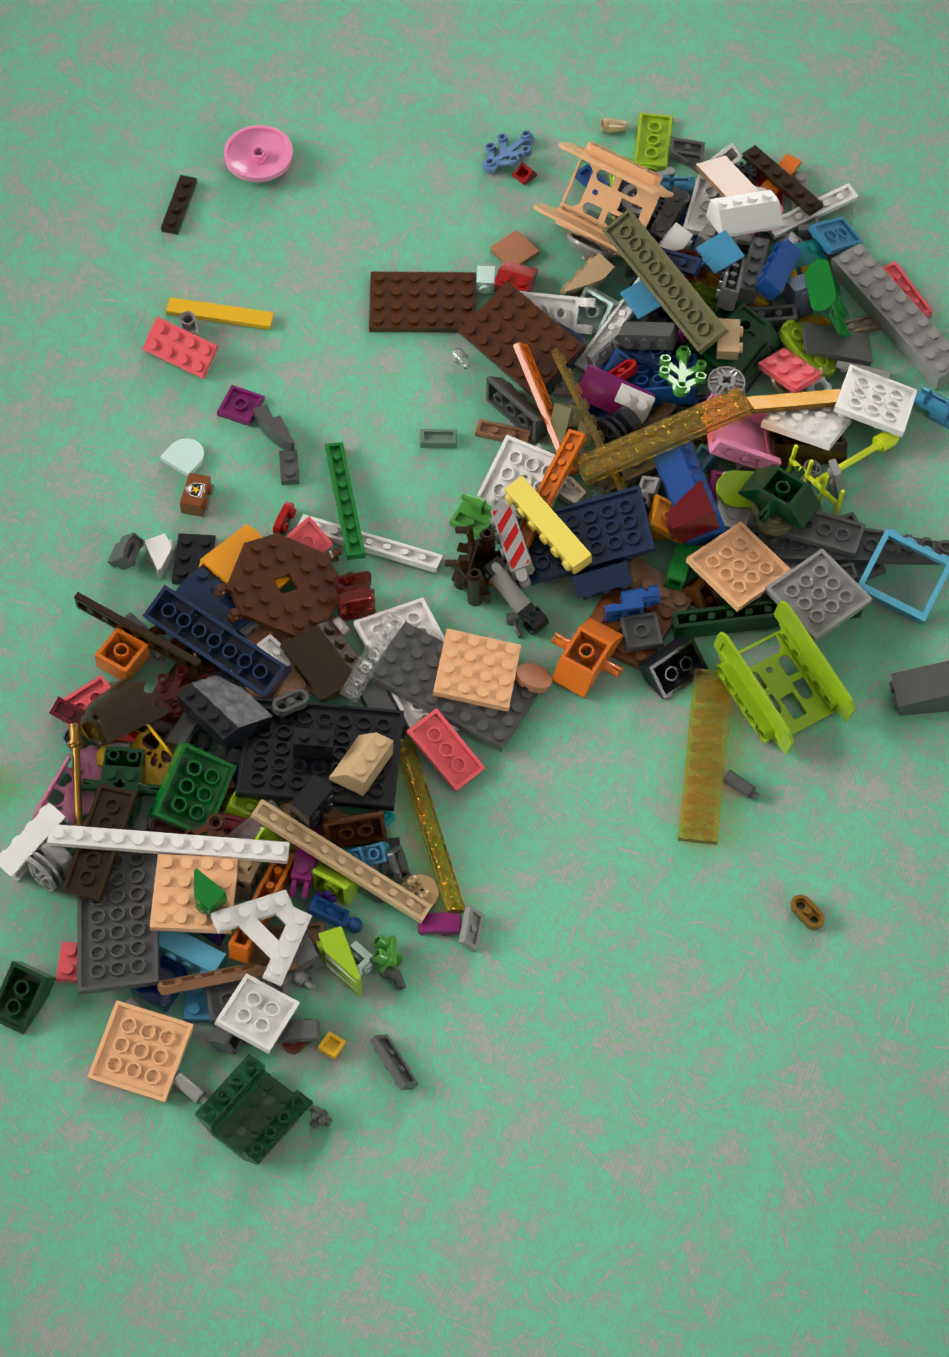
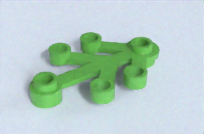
[658,346,707,397]

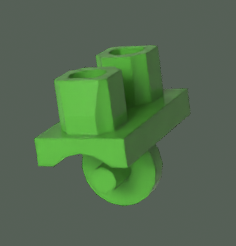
[373,934,403,974]

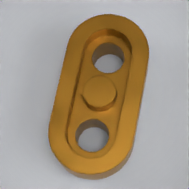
[790,894,825,930]

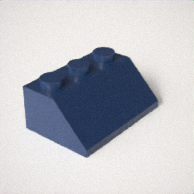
[572,559,633,600]

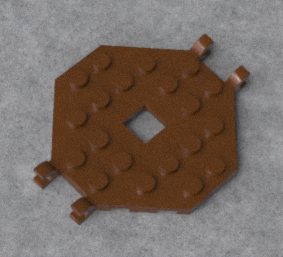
[214,533,356,638]

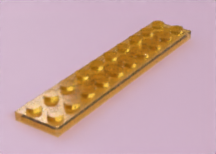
[573,387,755,486]
[678,668,731,845]

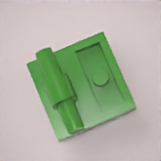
[450,492,492,538]

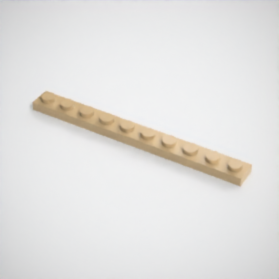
[251,799,432,924]

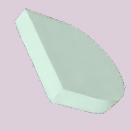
[160,438,204,477]

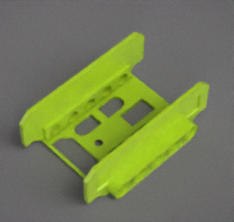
[714,600,856,755]

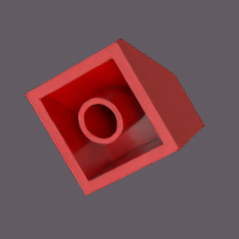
[494,261,539,293]

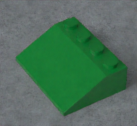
[148,742,237,836]

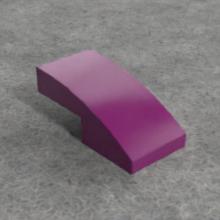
[418,913,462,936]

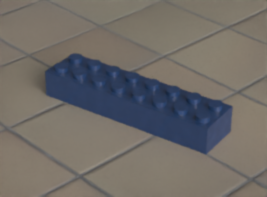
[143,585,291,698]

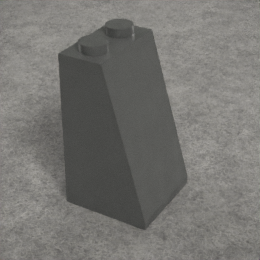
[889,661,949,716]

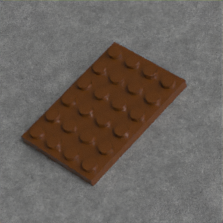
[369,272,476,333]
[458,281,585,399]

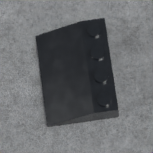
[176,672,274,752]

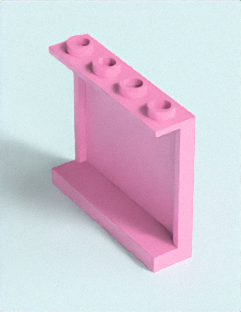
[702,393,781,469]

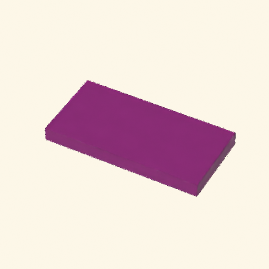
[573,364,655,414]

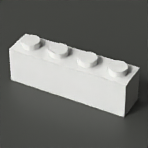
[0,803,71,882]

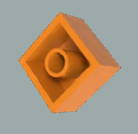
[95,627,150,681]

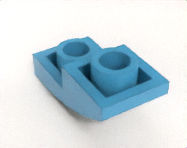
[346,842,389,866]

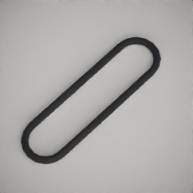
[743,344,776,393]

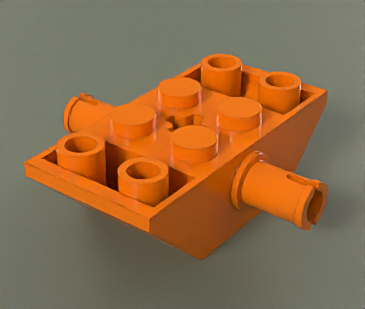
[551,618,624,699]

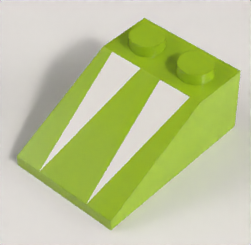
[316,926,362,997]

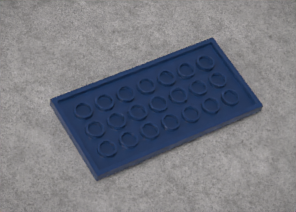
[500,485,656,588]

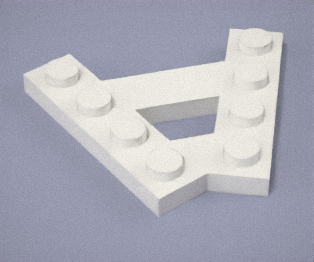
[211,890,312,986]

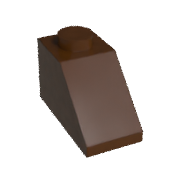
[682,577,723,609]

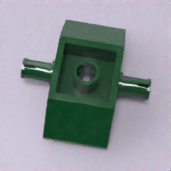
[738,466,821,530]
[81,746,161,825]

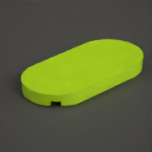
[779,320,837,379]
[716,470,755,509]

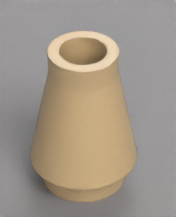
[601,117,627,134]

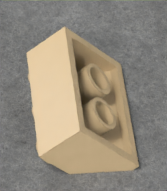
[329,732,394,796]

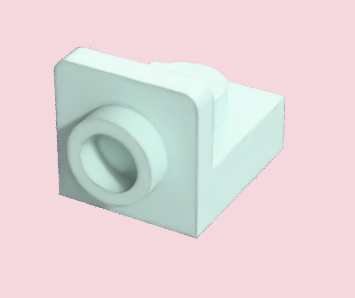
[350,941,374,976]

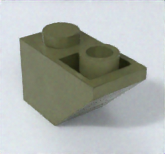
[551,403,582,443]

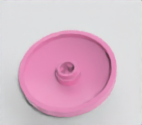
[224,125,293,182]

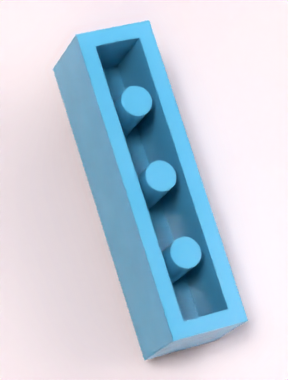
[159,931,228,973]

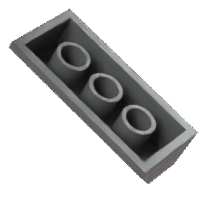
[486,376,549,443]

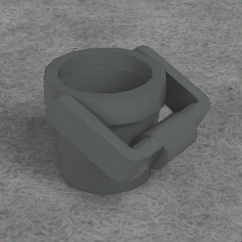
[381,845,411,882]

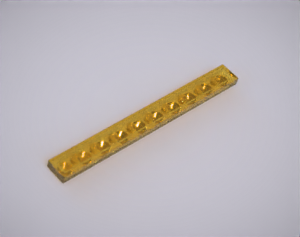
[551,348,628,491]
[400,740,465,914]

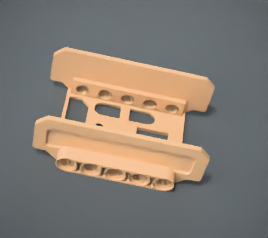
[533,141,674,257]

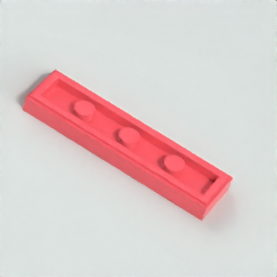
[882,261,933,317]

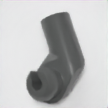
[379,966,406,991]

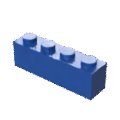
[755,238,802,302]

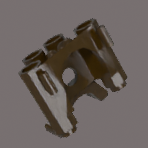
[444,526,502,606]

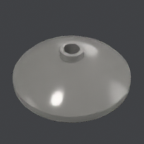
[567,233,616,261]

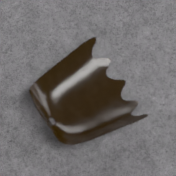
[80,675,170,746]

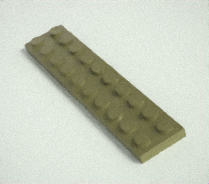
[602,208,729,355]

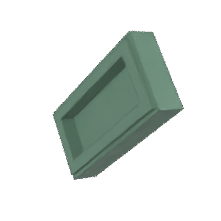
[420,429,457,448]

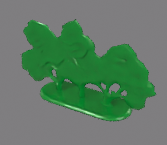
[805,256,851,338]

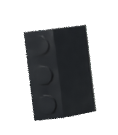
[638,635,709,700]

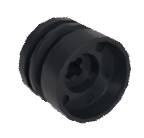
[596,406,645,453]

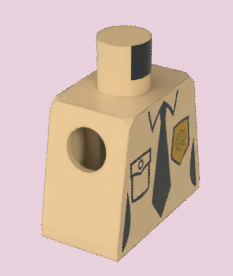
[235,860,264,901]

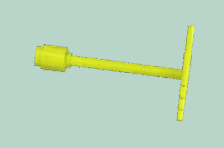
[786,431,899,516]

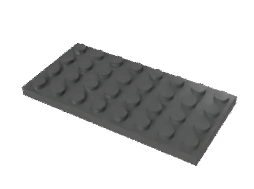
[367,621,539,752]
[77,851,160,995]

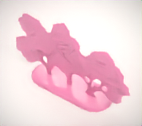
[32,744,103,827]

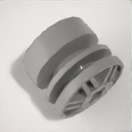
[705,366,746,404]
[25,842,73,892]

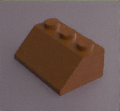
[323,810,388,848]

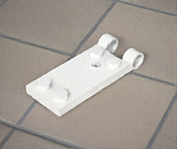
[520,291,596,334]

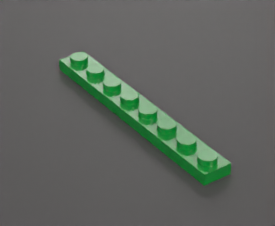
[325,442,366,560]

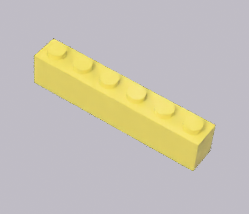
[504,476,592,575]

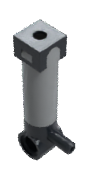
[480,556,549,636]

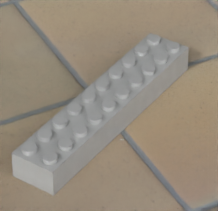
[830,243,949,391]

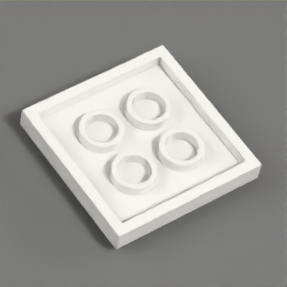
[215,973,300,1054]

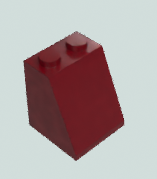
[665,481,720,545]

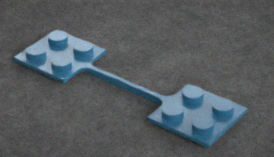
[620,230,745,320]

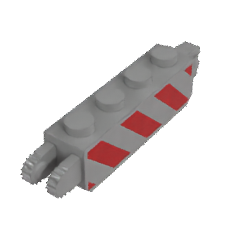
[489,497,535,589]

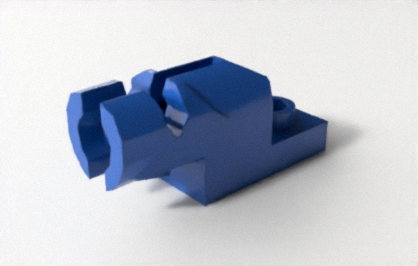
[604,585,661,622]

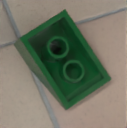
[0,961,56,1034]

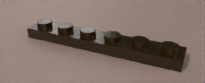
[742,145,823,216]

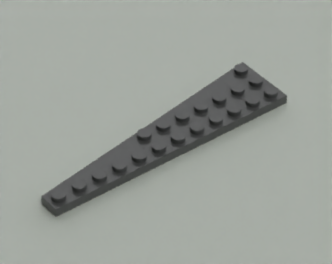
[758,528,949,565]

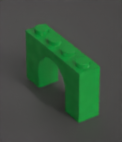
[664,542,729,606]

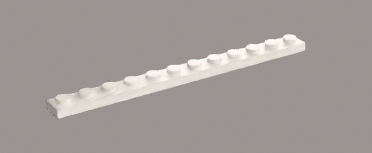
[47,824,290,864]

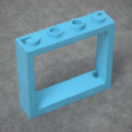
[858,528,949,625]

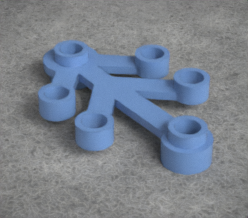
[482,130,534,174]

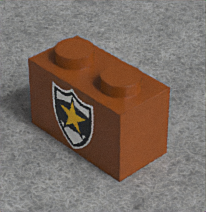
[180,473,214,517]

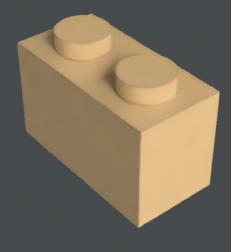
[716,318,743,360]

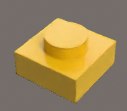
[318,1031,346,1060]

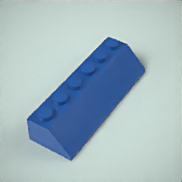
[650,440,727,546]

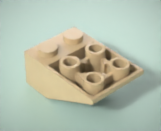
[559,253,614,296]

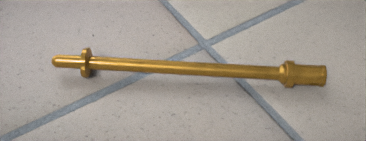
[68,723,84,856]

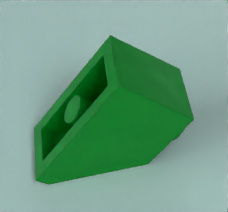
[194,868,227,918]

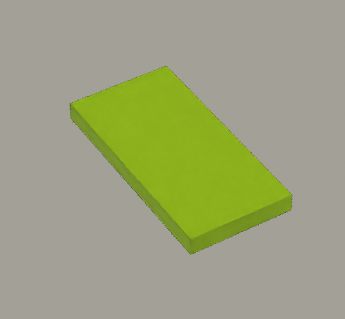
[634,113,673,171]

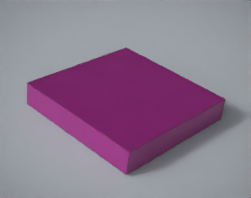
[217,385,265,427]

